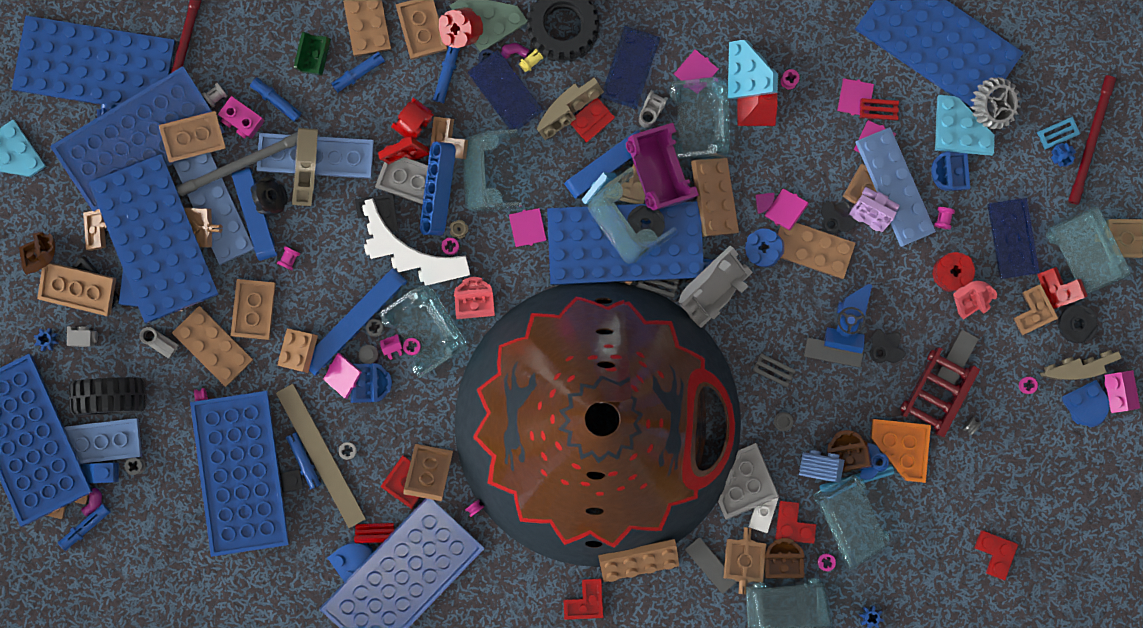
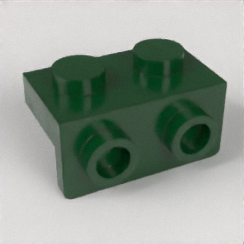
[294,32,331,75]

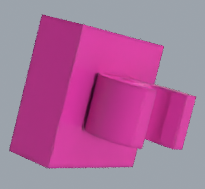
[380,334,402,360]

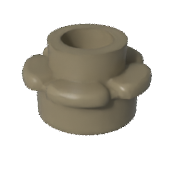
[450,220,468,239]

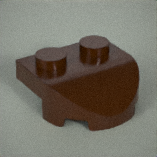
[19,232,55,275]
[827,430,872,473]
[764,538,804,579]

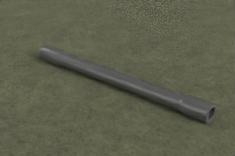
[177,132,298,196]

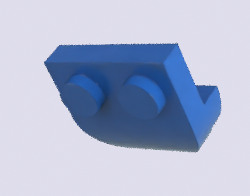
[931,151,970,191]
[350,363,392,403]
[1062,380,1109,427]
[327,540,374,582]

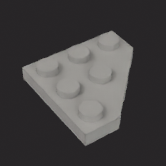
[718,443,780,520]

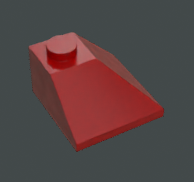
[737,93,777,126]

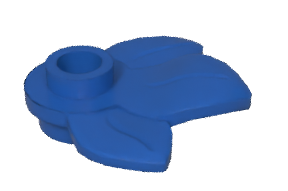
[859,443,889,480]

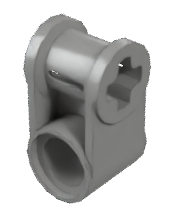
[639,90,668,128]

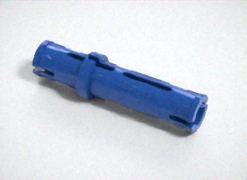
[432,45,460,104]
[331,52,385,93]
[250,77,302,122]
[286,432,321,490]
[58,503,111,551]

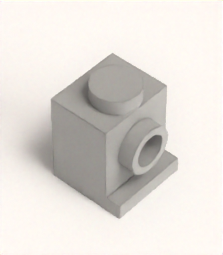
[67,327,98,347]

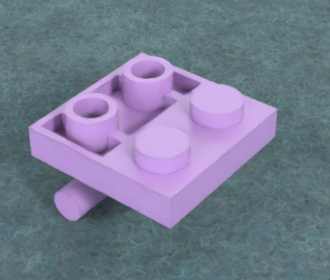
[849,187,900,232]

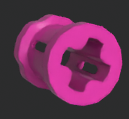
[781,69,799,90]
[934,207,955,230]
[277,246,300,270]

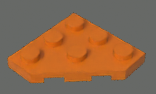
[870,419,931,483]

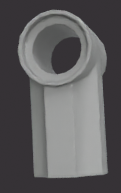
[140,327,179,359]

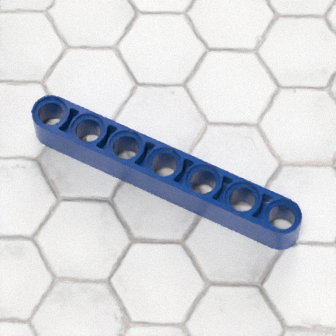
[309,268,407,376]

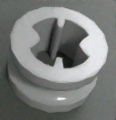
[339,442,357,460]

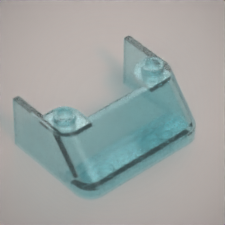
[462,129,523,212]
[588,167,676,264]

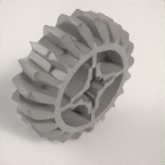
[970,77,1021,129]

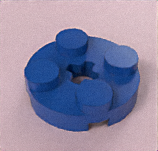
[745,229,784,268]

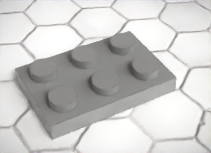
[375,157,428,205]

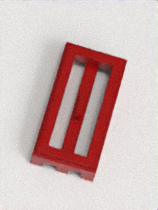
[860,98,899,121]
[354,523,395,543]

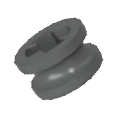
[366,319,384,337]
[962,417,981,436]

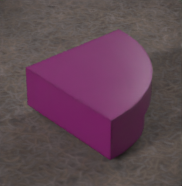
[755,193,775,214]

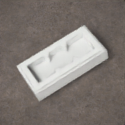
[748,497,779,533]

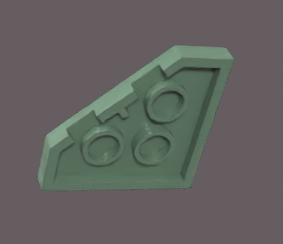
[449,0,527,52]

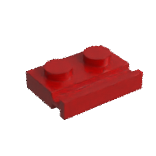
[570,97,615,143]

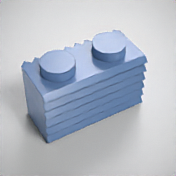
[799,450,845,483]

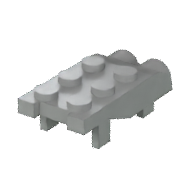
[678,246,753,327]

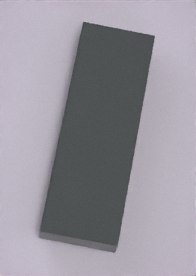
[937,330,979,384]
[803,338,864,368]
[685,537,737,594]

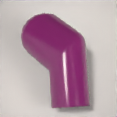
[501,43,530,58]
[81,488,102,517]

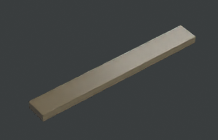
[276,384,366,528]

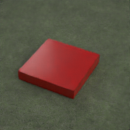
[380,455,420,509]

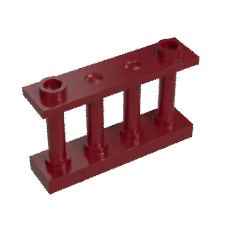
[900,347,980,437]

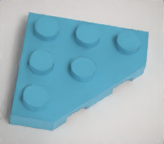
[728,40,778,99]
[935,95,994,156]
[0,120,46,177]

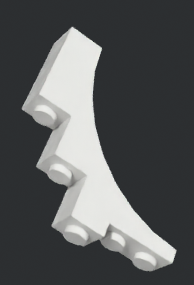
[362,199,470,286]

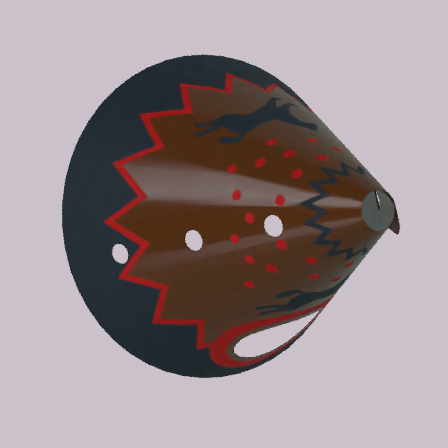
[455,282,741,567]

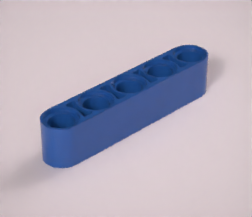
[564,130,641,199]
[420,141,456,236]
[232,167,278,261]

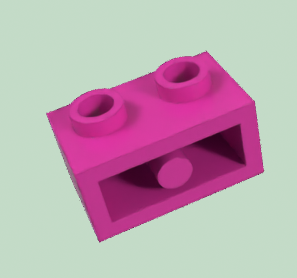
[218,96,265,139]
[1104,370,1140,413]

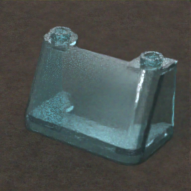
[669,77,730,159]
[1046,206,1130,295]
[378,285,467,378]
[813,475,890,570]
[746,578,833,628]

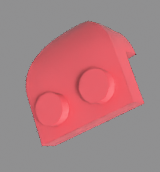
[454,277,495,319]
[953,281,997,320]

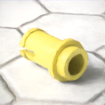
[519,49,543,72]

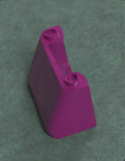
[626,123,699,210]

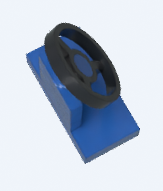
[824,307,865,354]

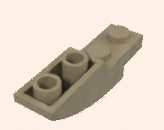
[537,78,604,140]
[292,128,318,206]
[1040,350,1122,380]

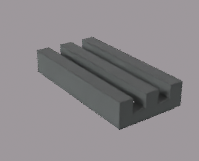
[637,279,679,298]
[752,353,796,388]

